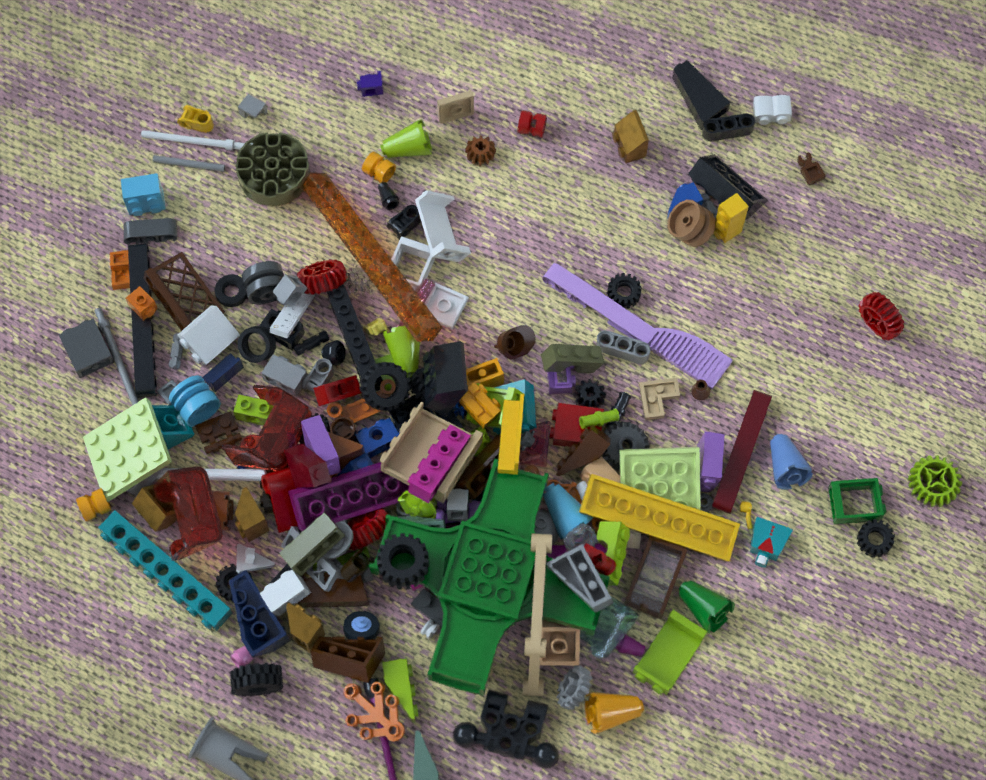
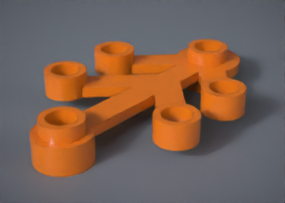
[344,682,405,741]

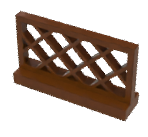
[143,252,225,331]

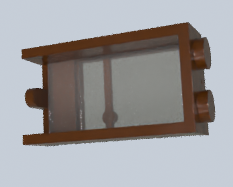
[624,536,688,619]

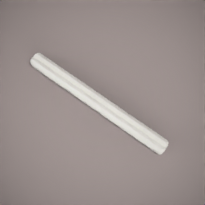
[156,468,267,481]

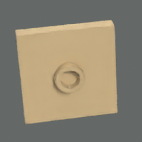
[437,90,474,124]

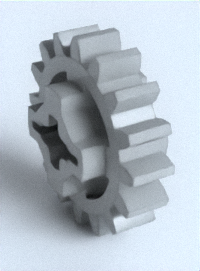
[556,665,592,710]

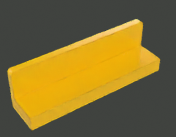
[497,394,524,475]

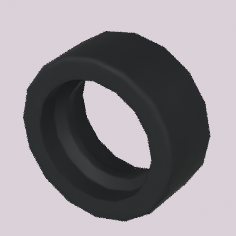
[238,326,276,363]

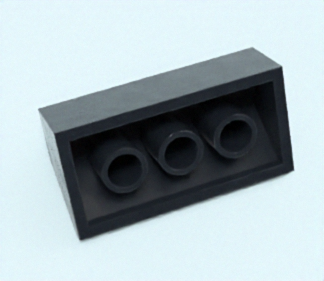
[688,154,768,220]
[422,341,468,417]

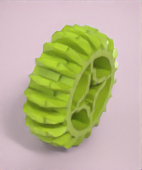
[908,455,962,507]

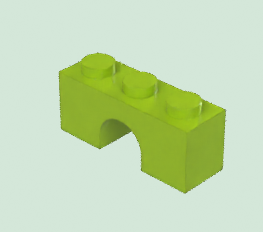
[596,522,630,586]

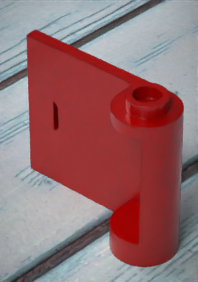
[261,468,298,533]

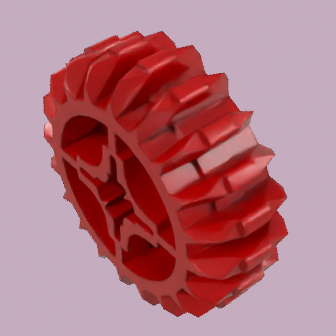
[297,259,347,295]
[858,292,904,341]
[347,508,388,550]

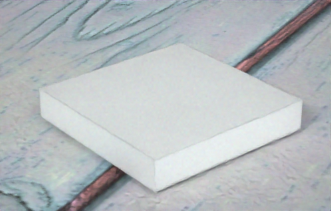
[419,283,469,330]

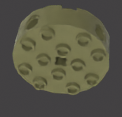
[236,132,310,206]

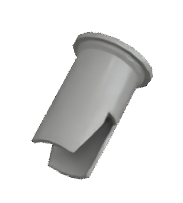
[188,717,269,780]

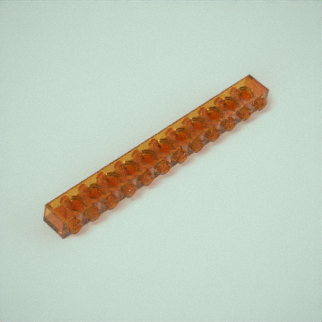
[301,173,442,342]

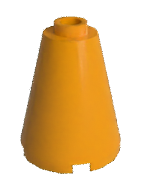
[585,692,644,734]

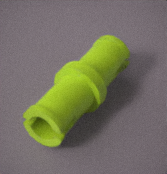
[579,409,620,429]

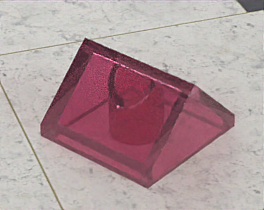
[519,421,551,467]

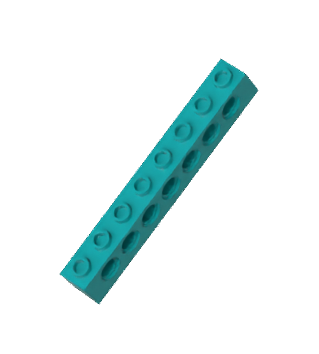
[98,510,233,631]

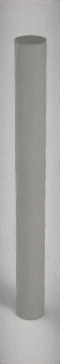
[153,155,225,172]

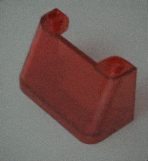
[153,466,223,561]

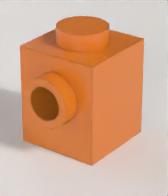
[125,286,158,321]

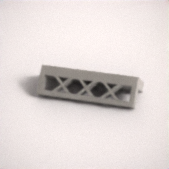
[281,526,343,592]

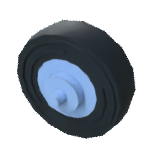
[343,611,380,640]

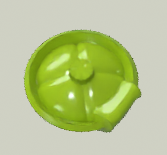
[398,491,437,519]

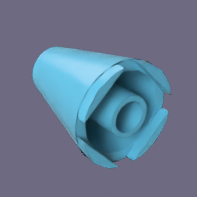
[543,483,594,540]

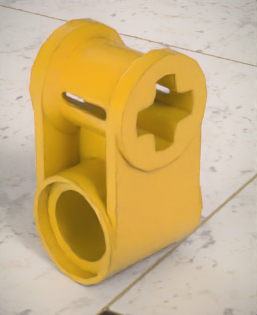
[177,105,214,133]

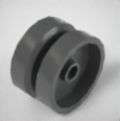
[242,261,284,305]

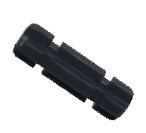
[293,330,329,355]

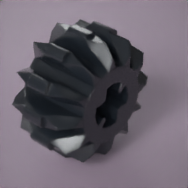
[573,378,606,408]

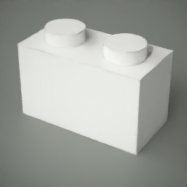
[260,570,311,616]

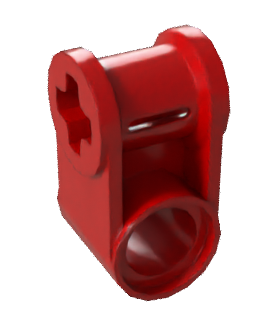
[584,544,616,576]

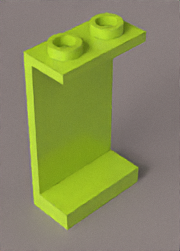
[633,610,707,695]

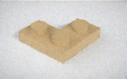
[639,378,680,421]

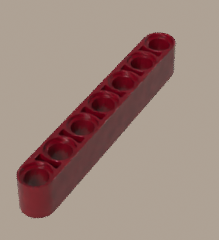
[712,390,772,514]

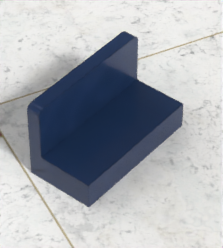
[202,353,244,392]

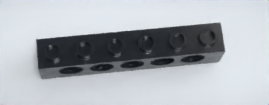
[326,284,383,391]

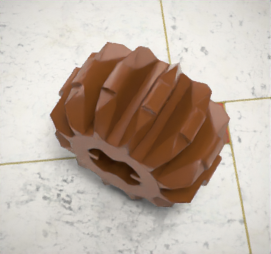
[465,135,496,167]

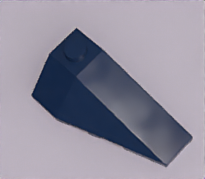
[229,570,291,658]

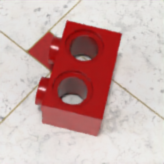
[313,375,362,406]

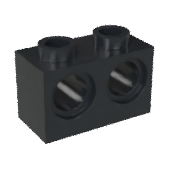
[259,308,305,351]

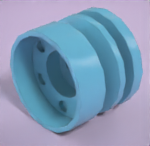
[168,375,221,427]

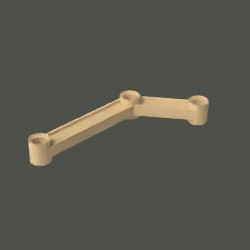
[523,533,552,697]

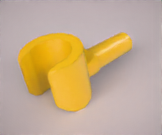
[740,501,753,529]

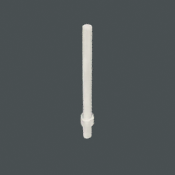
[141,130,245,151]

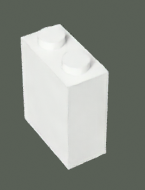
[178,305,240,365]

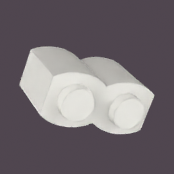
[753,95,792,125]

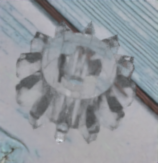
[344,264,376,296]

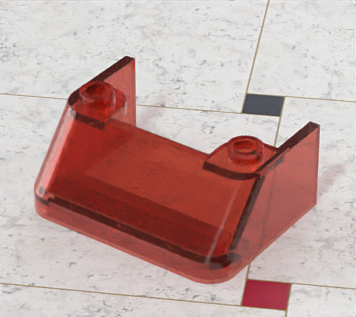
[221,385,312,471]

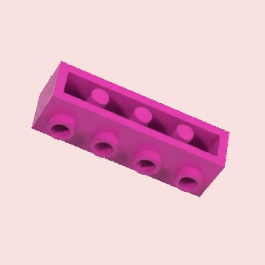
[407,424,471,504]

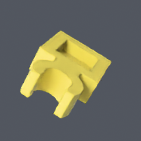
[363,318,388,336]

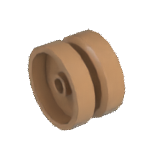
[667,200,715,247]

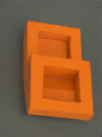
[110,250,130,290]

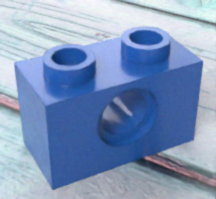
[355,417,399,458]

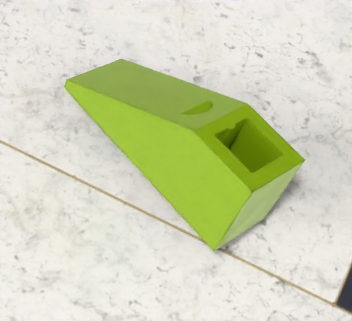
[382,658,419,723]

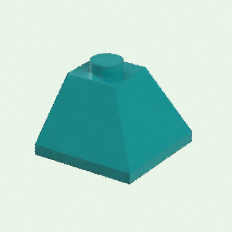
[152,405,194,450]

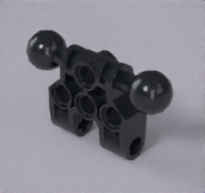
[453,690,559,769]

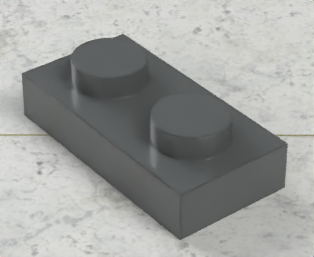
[411,588,443,629]

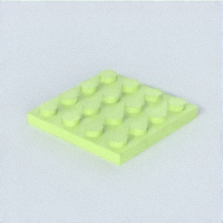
[83,397,172,502]
[620,447,701,510]

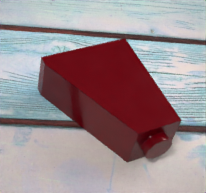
[284,444,332,488]

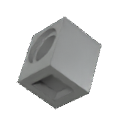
[273,274,307,305]

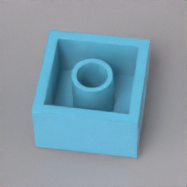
[121,173,166,216]

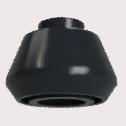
[321,340,346,366]

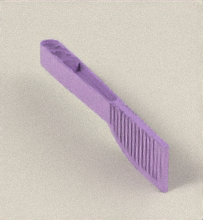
[542,263,733,390]

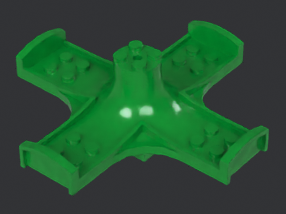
[369,459,610,696]

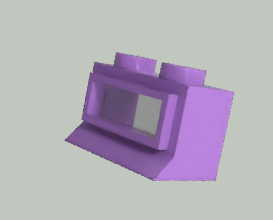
[547,366,576,394]

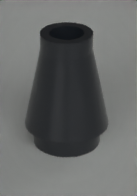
[378,182,399,210]

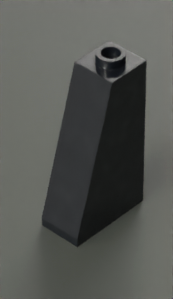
[672,60,730,130]

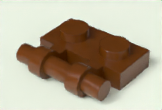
[195,411,243,454]

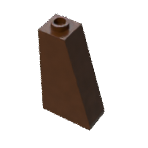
[297,572,370,608]

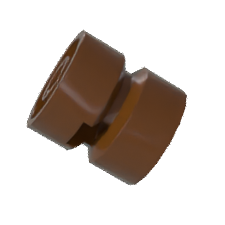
[330,417,357,442]

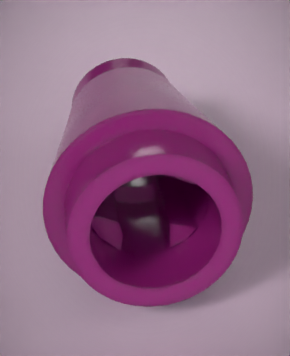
[614,634,645,657]

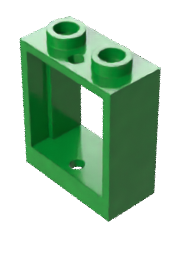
[828,478,886,525]

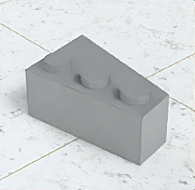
[546,544,613,613]

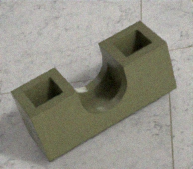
[541,344,604,373]

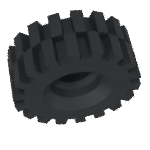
[230,663,283,697]

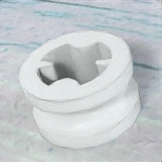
[420,619,439,640]

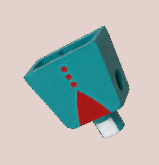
[750,517,793,568]

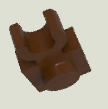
[797,152,826,186]

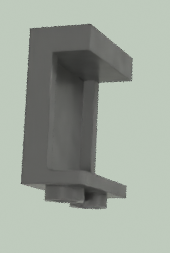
[59,319,114,378]

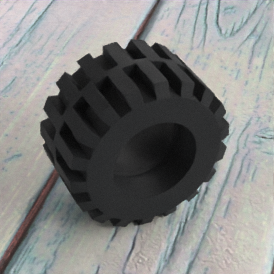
[359,362,411,411]
[377,533,429,590]

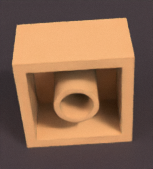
[540,619,580,665]

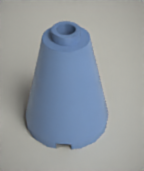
[770,434,813,490]

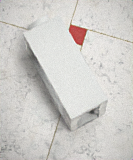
[385,236,435,293]

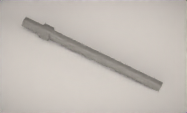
[94,308,139,406]

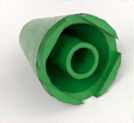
[679,580,735,634]

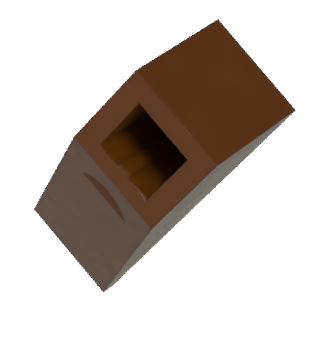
[556,425,611,477]

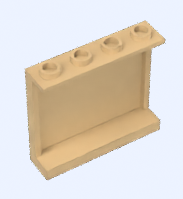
[380,402,483,503]

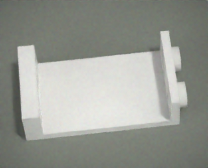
[415,190,471,262]

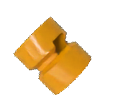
[361,151,396,183]
[76,488,112,522]

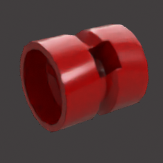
[517,110,547,138]

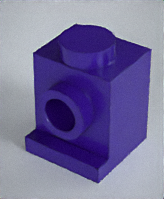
[357,71,383,97]

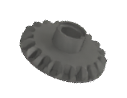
[602,421,650,471]

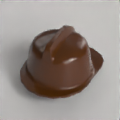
[494,325,536,360]

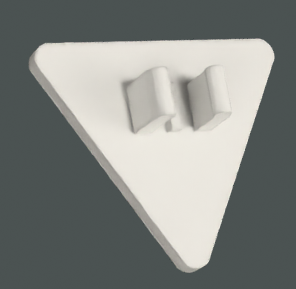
[236,544,275,573]

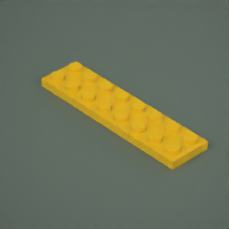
[579,474,740,562]

